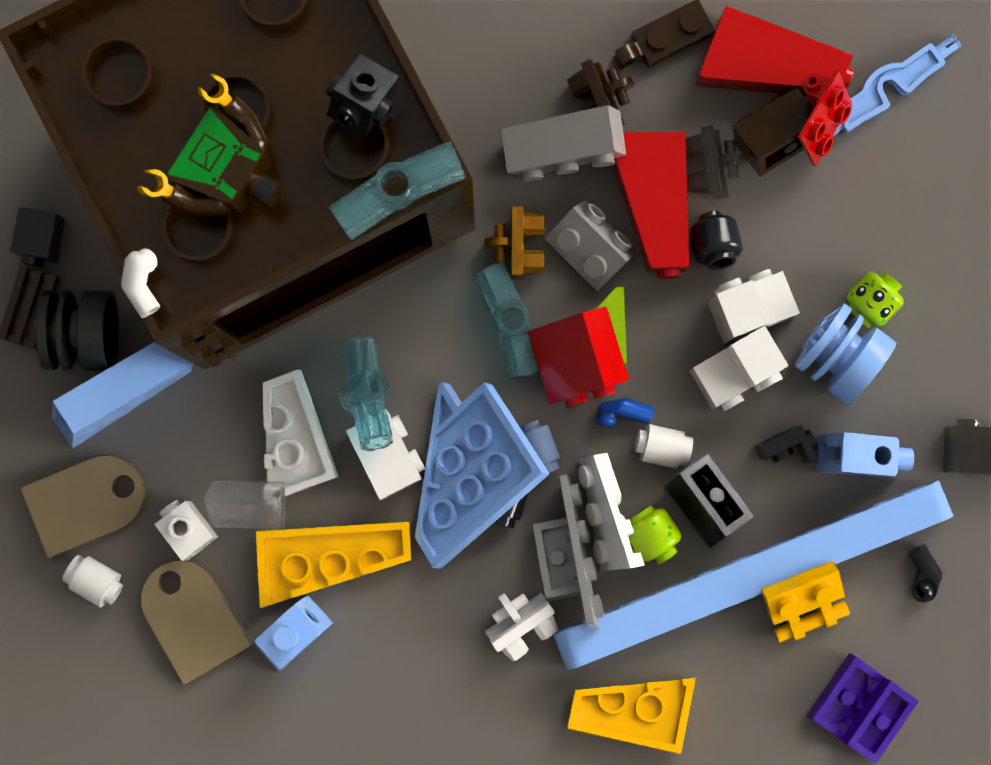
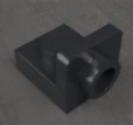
[754,425,818,464]

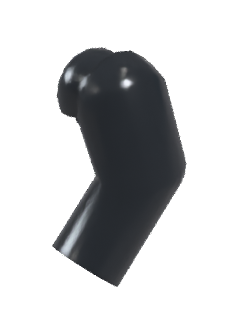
[909,544,942,603]

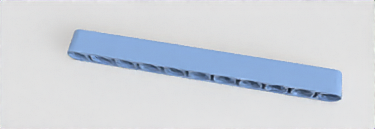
[553,480,953,670]

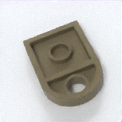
[20,456,146,559]
[141,560,252,685]

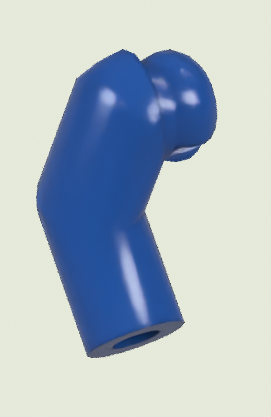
[596,398,654,428]

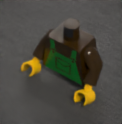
[138,74,283,216]

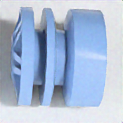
[794,303,897,406]

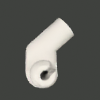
[121,248,160,318]

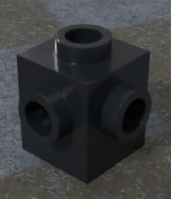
[326,54,399,138]

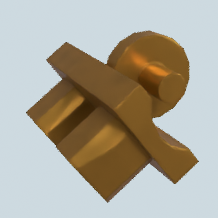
[484,206,544,280]

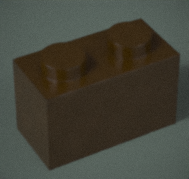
[733,87,814,177]

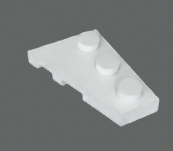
[263,370,339,503]
[578,453,645,571]

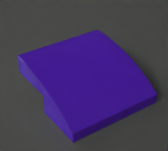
[807,653,919,765]

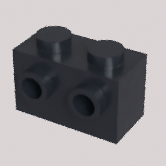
[665,454,754,548]

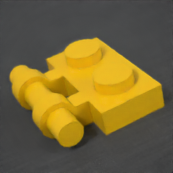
[761,561,850,643]

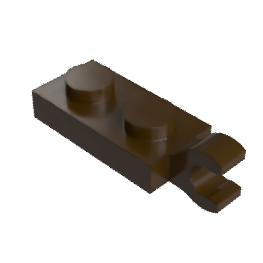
[613,0,715,70]

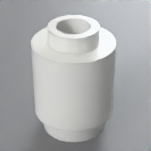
[634,424,693,469]
[62,555,123,608]

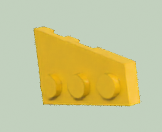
[566,678,696,754]

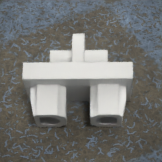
[485,593,559,661]

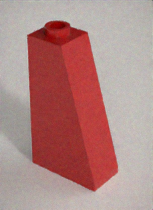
[695,5,855,96]
[613,131,689,279]

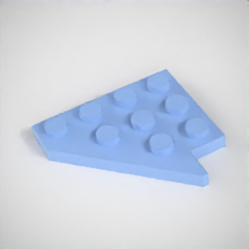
[415,382,549,569]

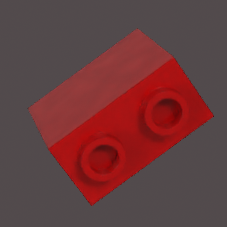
[527,306,629,407]

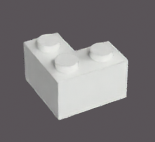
[707,269,800,345]
[689,326,788,411]

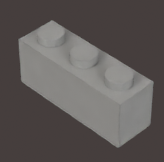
[501,105,627,182]

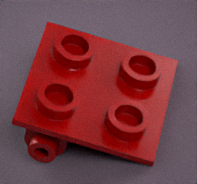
[798,70,852,167]

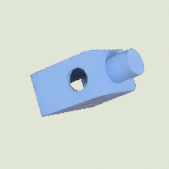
[816,432,914,477]
[253,595,333,672]

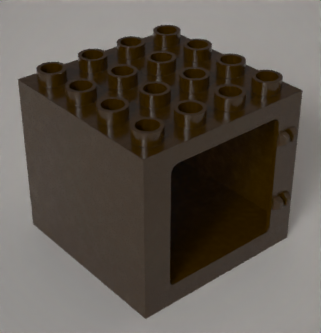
[0,0,475,370]

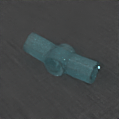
[329,141,465,241]
[473,261,539,379]
[339,336,393,452]

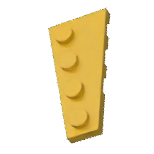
[256,522,412,608]

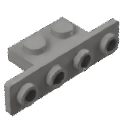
[533,474,604,631]

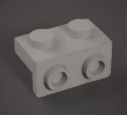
[544,200,637,292]

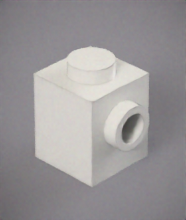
[154,500,218,561]

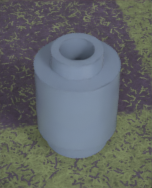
[519,420,560,473]

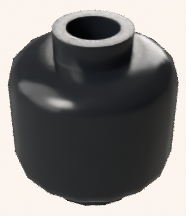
[689,211,743,270]

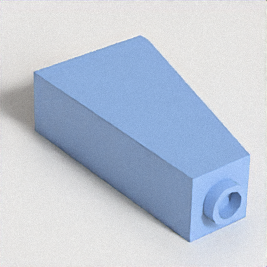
[52,342,194,449]

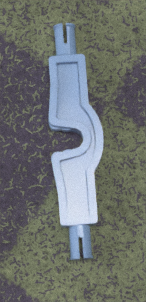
[833,34,961,136]

